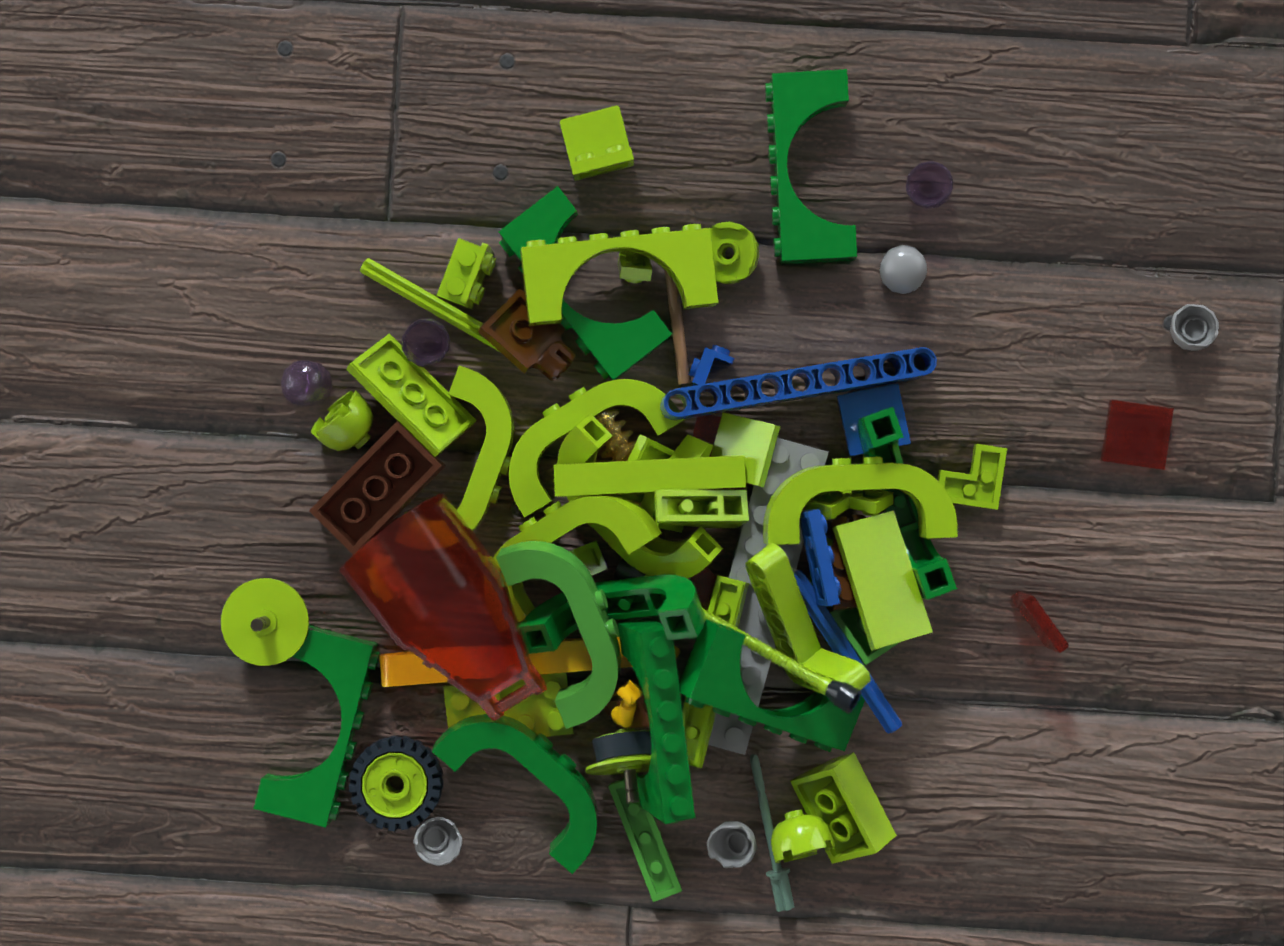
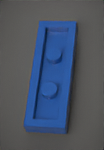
[799,509,841,606]

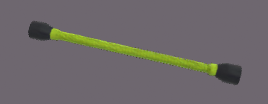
[614,559,861,713]

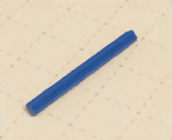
[793,569,902,734]

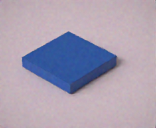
[837,383,911,456]

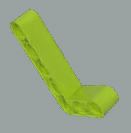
[745,543,871,695]

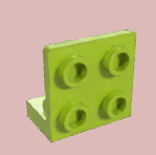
[560,105,634,181]
[436,238,496,310]

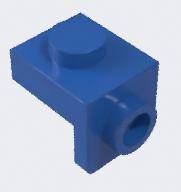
[688,345,734,385]

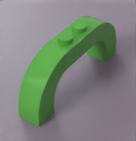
[496,541,621,729]

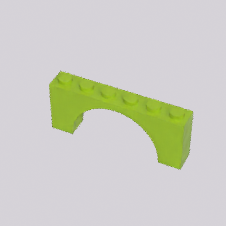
[520,224,718,326]

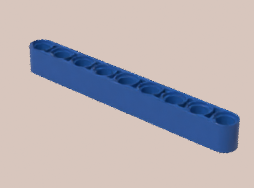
[660,347,937,420]

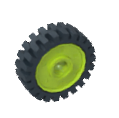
[349,736,444,831]

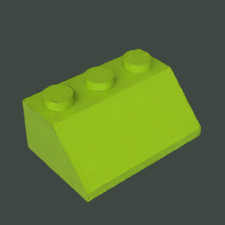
[790,752,897,864]

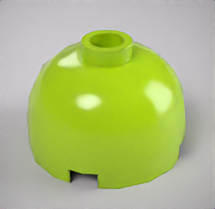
[311,390,373,451]
[771,809,835,864]

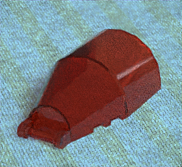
[339,494,547,721]

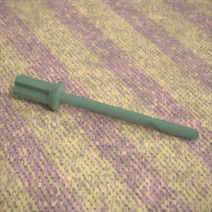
[750,754,795,912]

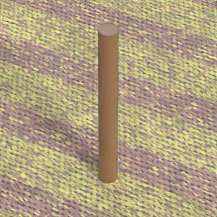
[665,271,690,385]

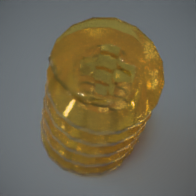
[596,409,636,462]

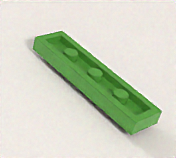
[608,773,682,902]

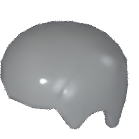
[879,245,927,294]
[1170,304,1219,351]
[413,816,463,866]
[706,821,757,868]

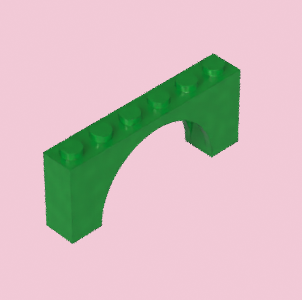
[765,69,857,265]
[499,186,673,380]
[618,618,695,824]
[679,618,865,752]
[253,625,380,828]

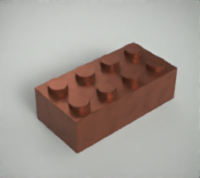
[309,421,446,555]

